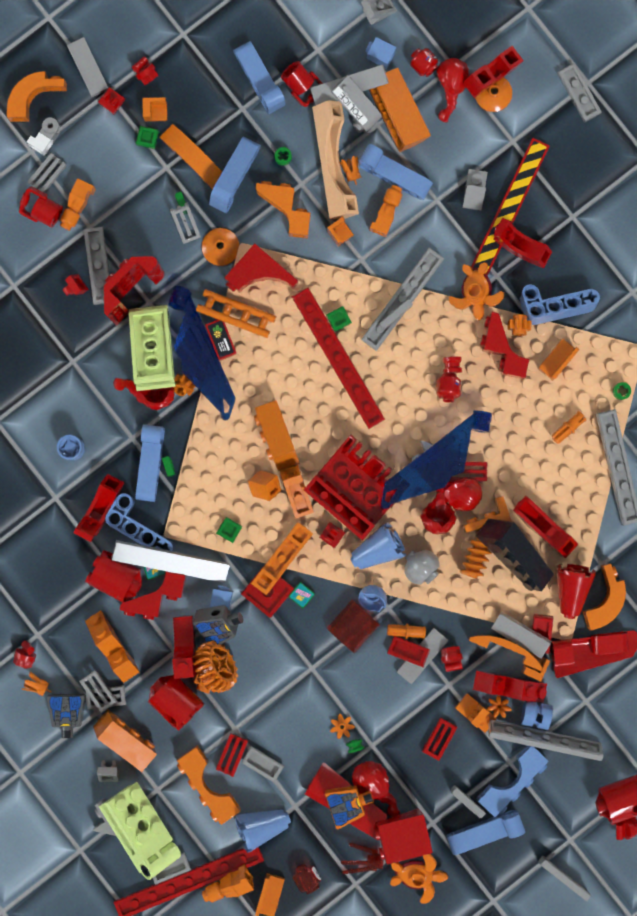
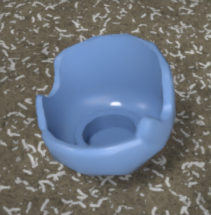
[358,585,387,612]

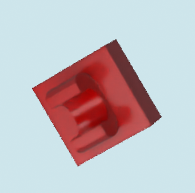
[98,87,125,115]
[63,274,89,296]
[319,522,346,548]

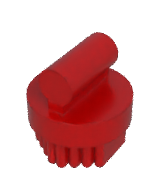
[132,57,158,85]
[13,641,37,669]
[440,646,463,672]
[616,817,637,840]

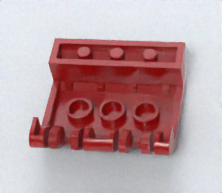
[104,256,165,326]
[304,434,410,541]

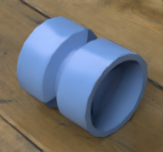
[57,435,85,461]
[521,701,553,730]

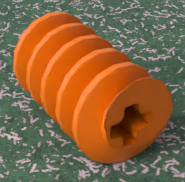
[459,537,492,580]

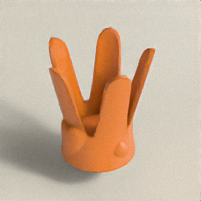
[339,155,362,185]
[21,671,52,697]

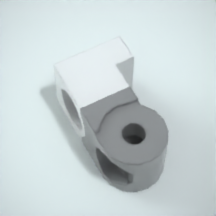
[27,118,61,156]

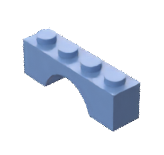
[476,745,549,817]

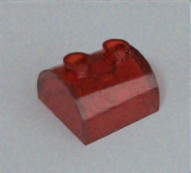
[326,599,380,653]

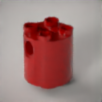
[85,550,142,603]
[148,675,205,731]
[595,774,637,825]

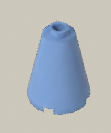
[350,522,406,569]
[235,809,291,853]

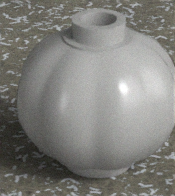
[404,550,440,585]

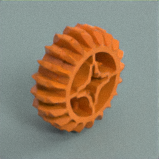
[193,640,238,693]

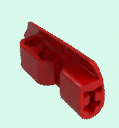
[551,630,637,678]
[304,762,387,839]

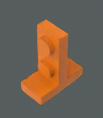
[280,464,314,518]
[462,496,512,533]
[455,693,497,733]

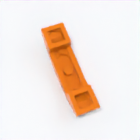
[159,124,222,190]
[251,522,313,595]
[468,635,543,671]

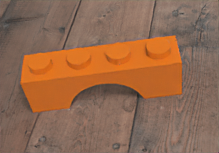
[177,745,241,825]

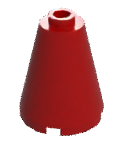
[556,564,596,619]

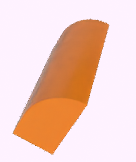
[369,68,431,152]

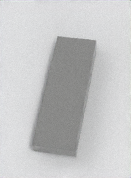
[67,37,108,97]
[557,63,602,123]
[491,611,552,659]
[396,628,448,684]
[538,856,591,901]

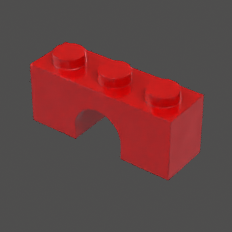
[463,46,524,98]

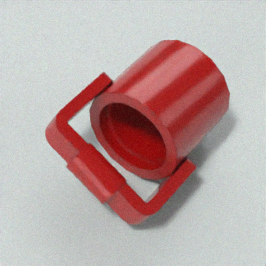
[281,61,323,107]
[19,186,63,228]

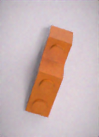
[256,181,311,239]
[85,610,139,683]

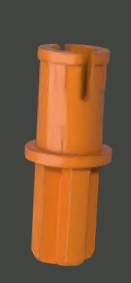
[551,411,586,444]
[387,623,426,639]

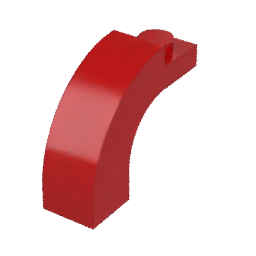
[493,218,552,268]
[74,474,124,542]

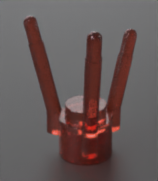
[341,843,384,874]

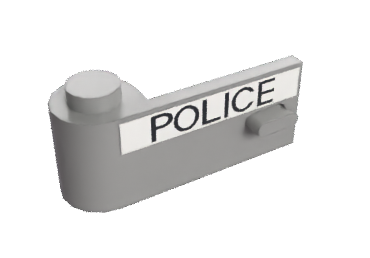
[331,75,382,133]

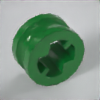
[275,147,292,166]
[613,382,631,400]
[346,738,365,753]

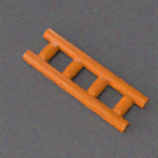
[196,289,277,338]

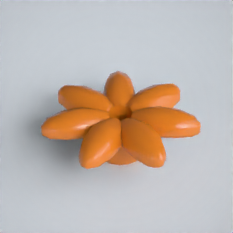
[487,695,512,718]
[330,714,355,739]

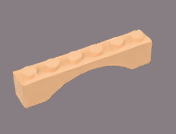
[312,100,359,219]

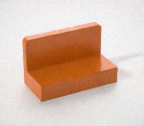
[538,339,580,381]
[255,873,285,916]

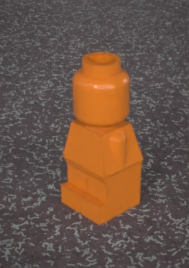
[60,178,96,231]
[370,185,403,237]
[202,865,254,903]

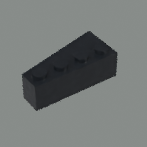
[475,518,554,592]

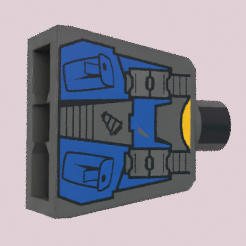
[193,605,243,645]
[47,694,86,738]

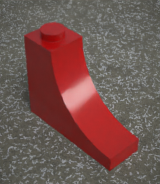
[224,243,298,293]
[172,615,197,679]

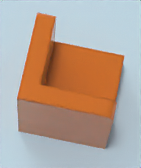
[143,97,167,121]
[327,217,354,247]
[248,471,282,501]
[521,652,550,682]

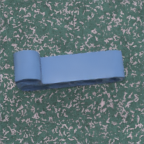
[233,41,285,114]
[209,136,261,214]
[359,144,433,200]
[520,284,600,325]
[136,424,165,502]
[105,493,174,551]
[446,810,526,855]

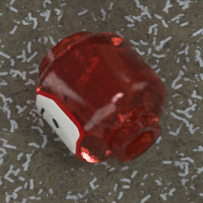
[292,863,321,894]

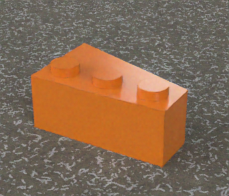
[254,400,300,472]
[93,709,157,772]

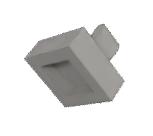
[97,760,119,782]

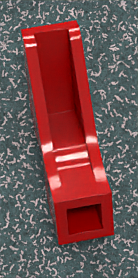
[480,312,529,379]
[513,496,578,559]
[120,571,187,620]
[473,671,547,703]

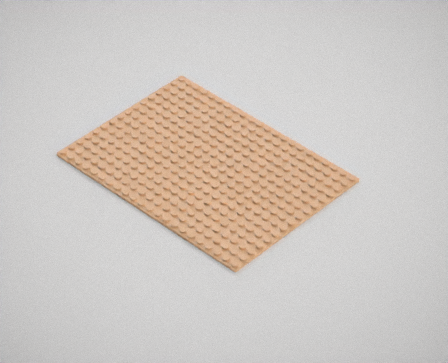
[164,243,637,640]

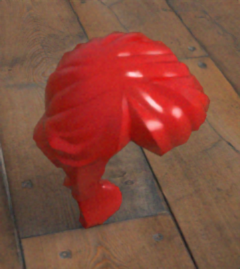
[436,58,470,123]
[113,378,175,410]
[421,469,482,511]
[420,470,457,534]
[352,761,400,817]

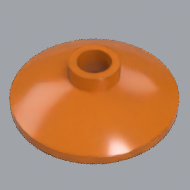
[475,78,512,112]
[202,228,239,266]

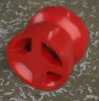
[442,356,462,374]

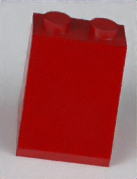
[374,808,433,865]

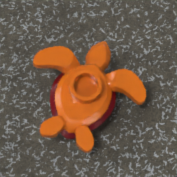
[449,262,504,321]
[390,854,448,904]

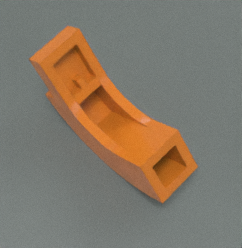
[7,71,67,122]
[582,563,626,630]

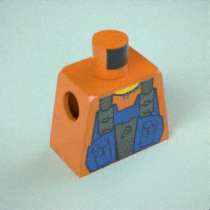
[325,786,374,829]

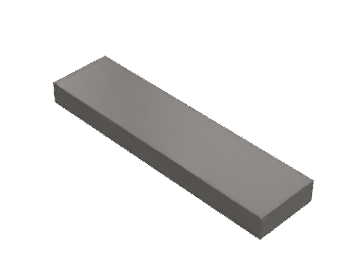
[310,64,389,105]
[84,227,109,305]

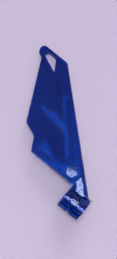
[168,286,236,421]
[381,410,492,509]

